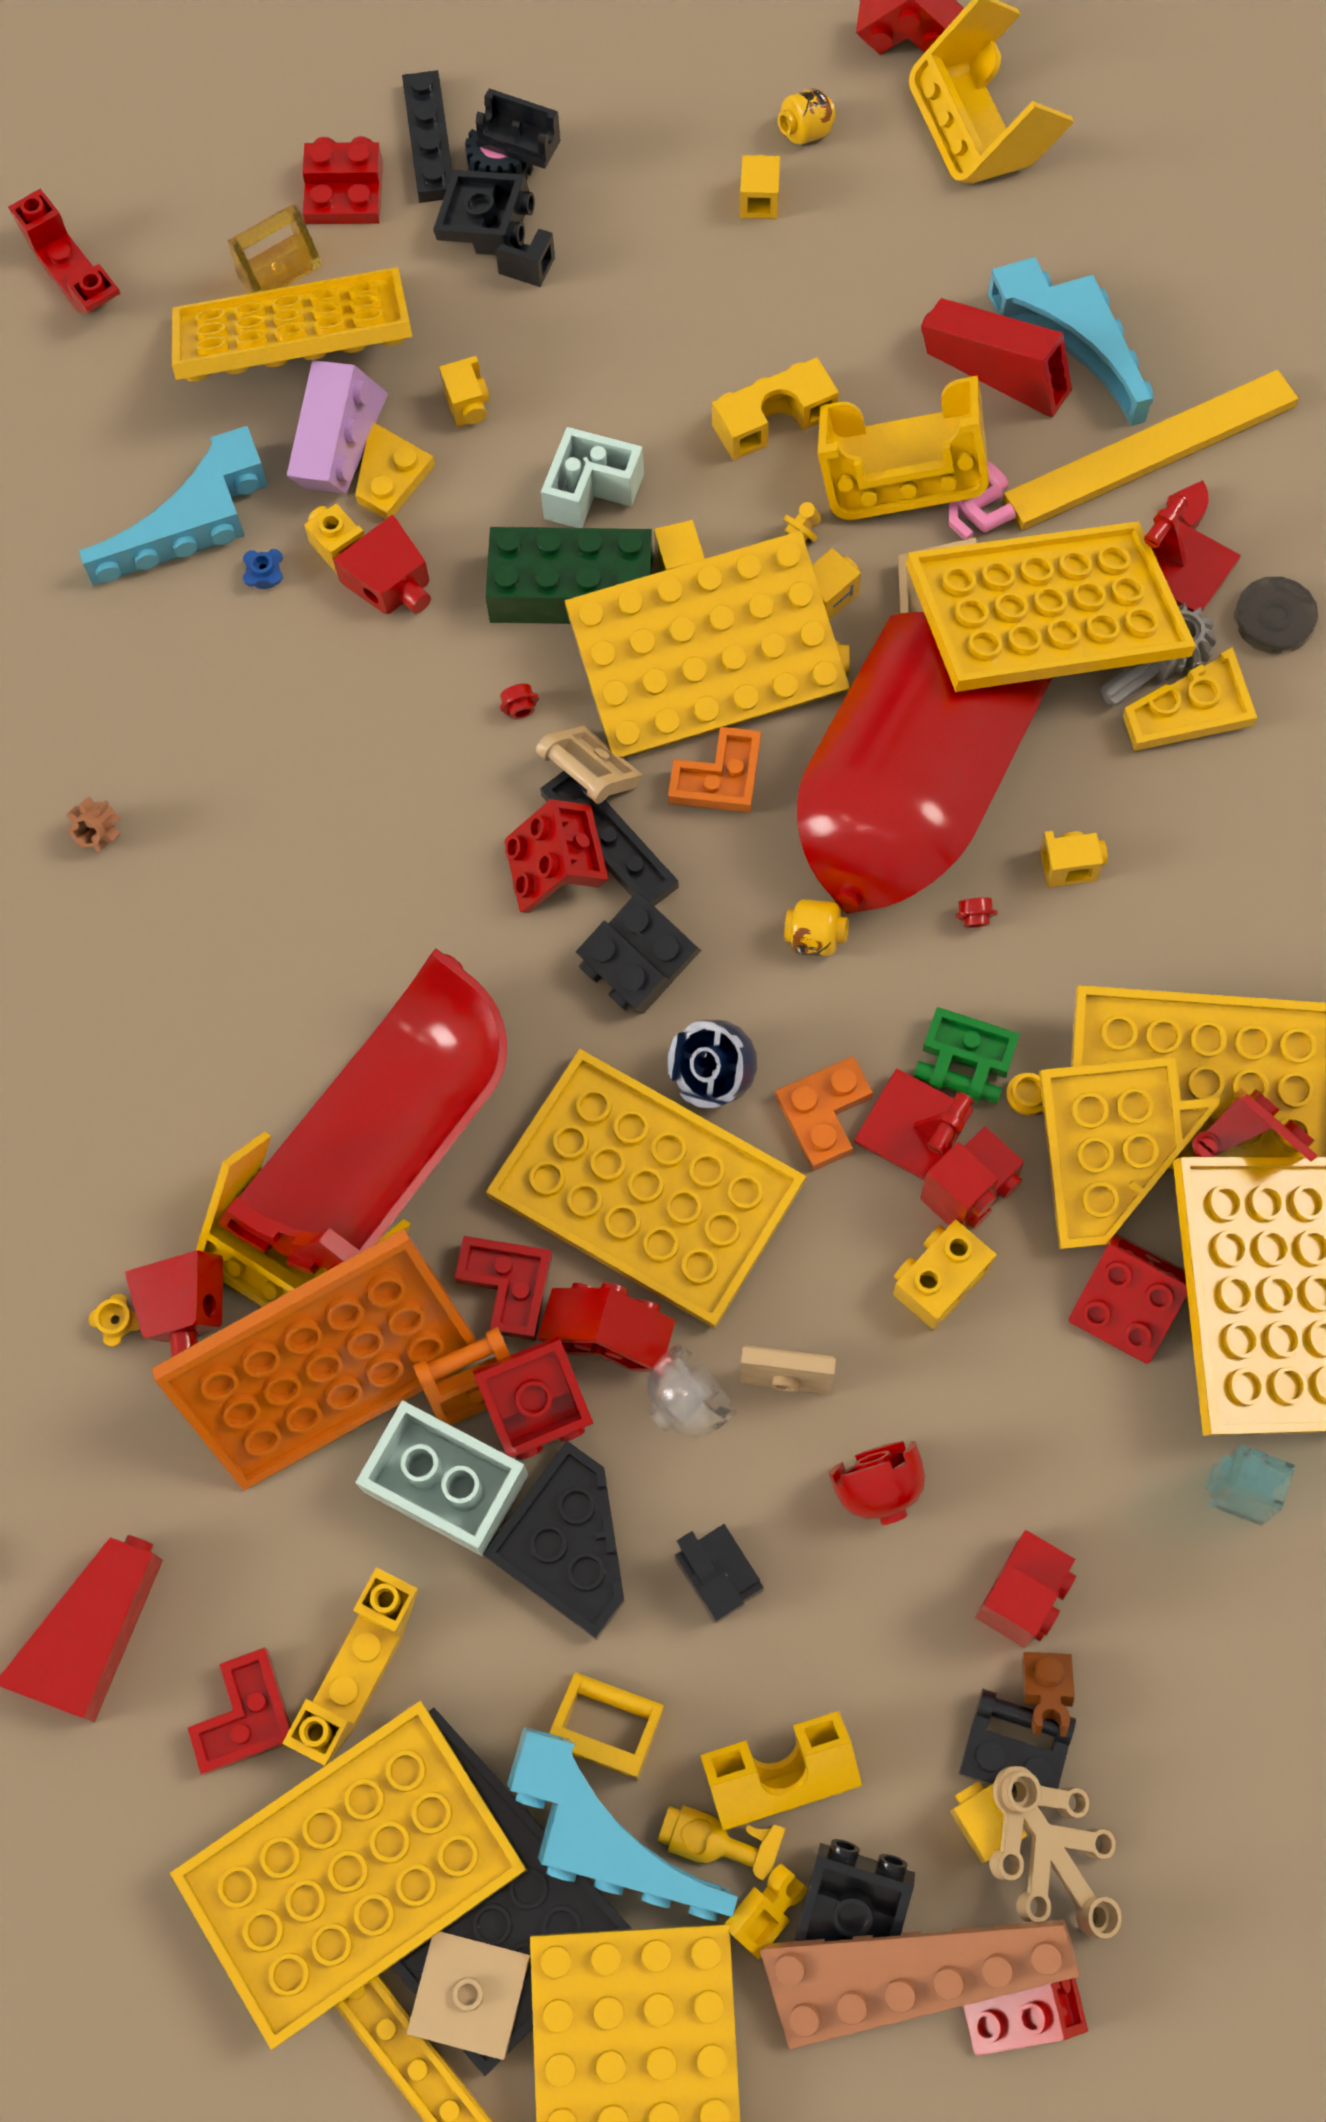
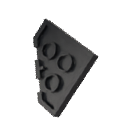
[483,1441,625,1640]

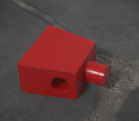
[333,515,431,614]
[125,1250,223,1357]

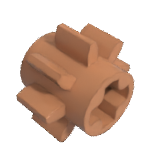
[66,797,121,852]

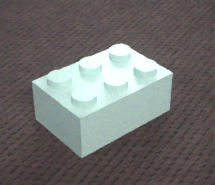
[355,1400,528,1557]

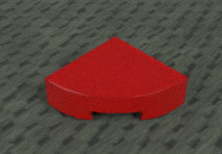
[1166,480,1209,529]

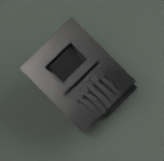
[675,1524,764,1624]

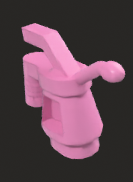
[949,461,1016,540]

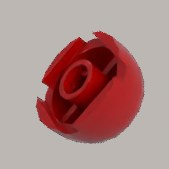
[829,1441,925,1525]

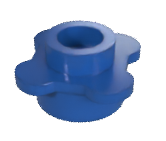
[243,549,283,589]

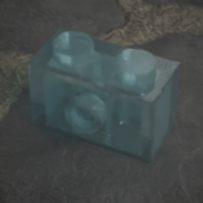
[1205,1444,1295,1526]

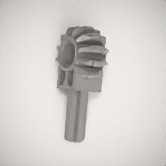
[1100,602,1217,706]

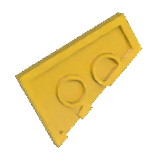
[1122,647,1257,751]

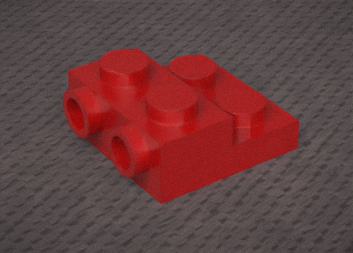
[302,136,383,224]
[472,1336,594,1460]

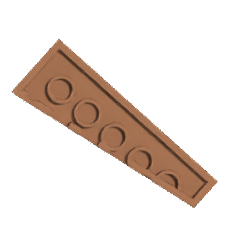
[760,1920,1081,2050]

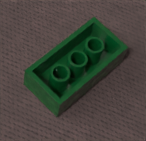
[485,527,653,624]

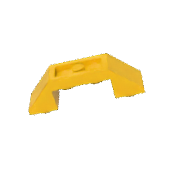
[282,1567,419,1766]

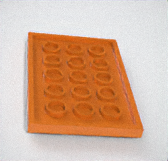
[151,1228,478,1491]

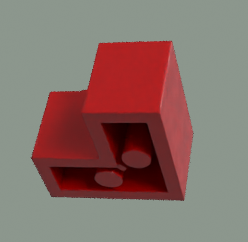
[856,0,964,55]
[920,1126,1024,1230]
[537,1282,676,1372]
[975,1529,1076,1648]

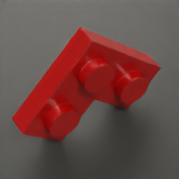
[454,1236,552,1341]
[187,1647,291,1776]

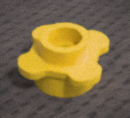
[88,1294,140,1347]

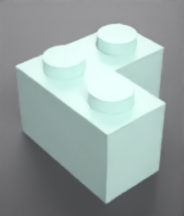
[541,427,644,528]

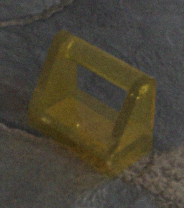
[227,203,322,293]

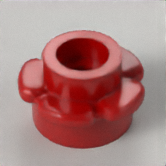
[500,683,539,719]
[955,897,998,928]

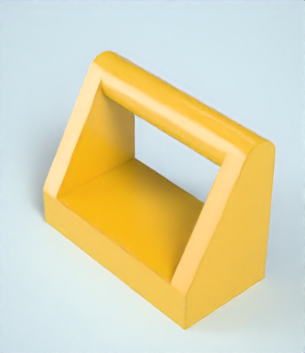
[550,1672,665,1780]

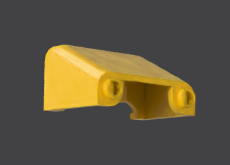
[818,375,989,520]

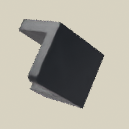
[496,228,555,287]

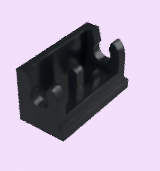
[476,88,561,169]

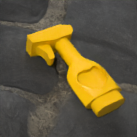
[657,1805,786,1881]

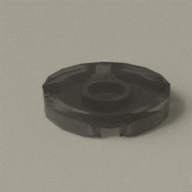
[1234,576,1319,654]

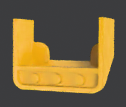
[909,0,1074,184]
[196,1131,411,1307]

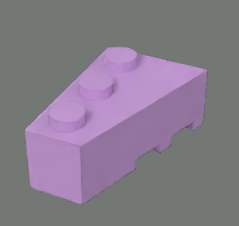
[286,360,388,494]

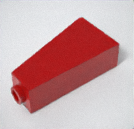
[921,298,1072,418]
[0,1535,163,1722]

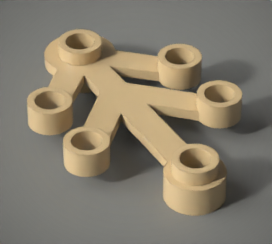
[989,1766,1122,1939]

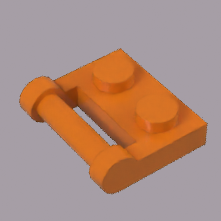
[413,1327,510,1426]

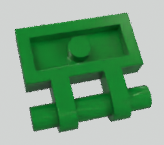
[913,1007,1020,1104]

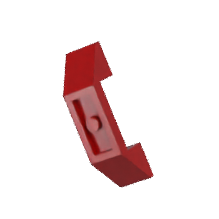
[8,188,121,313]

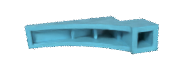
[988,257,1154,426]
[79,426,268,585]
[507,1726,738,1921]

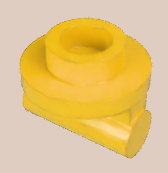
[782,502,821,543]

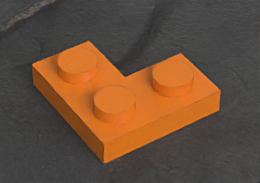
[668,727,761,813]
[775,1056,873,1171]

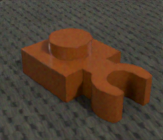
[1022,1652,1075,1737]

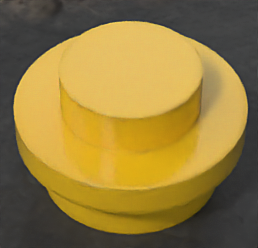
[1006,1073,1043,1116]

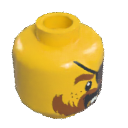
[778,88,836,145]
[784,899,849,957]

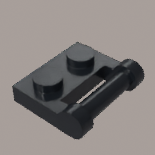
[958,1688,1076,1793]

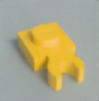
[724,1864,808,1960]

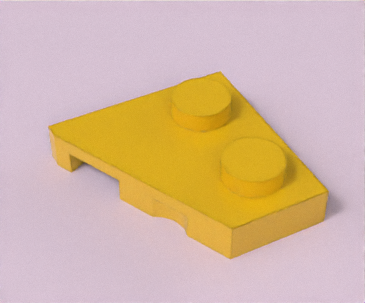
[355,423,435,519]

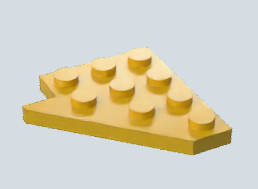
[1039,1057,1220,1249]

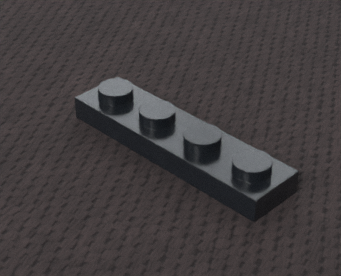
[402,70,453,203]
[540,771,679,906]

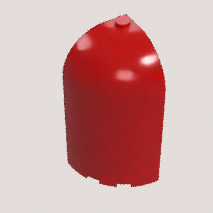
[797,612,1052,914]
[218,948,507,1275]

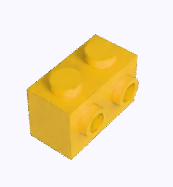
[893,1219,997,1331]

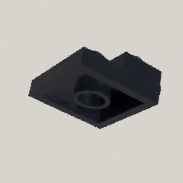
[433,170,535,255]
[576,891,701,1013]
[794,1839,915,1941]

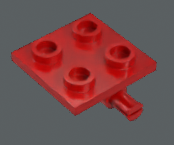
[1144,494,1241,612]
[854,1068,974,1181]
[1192,1088,1318,1162]

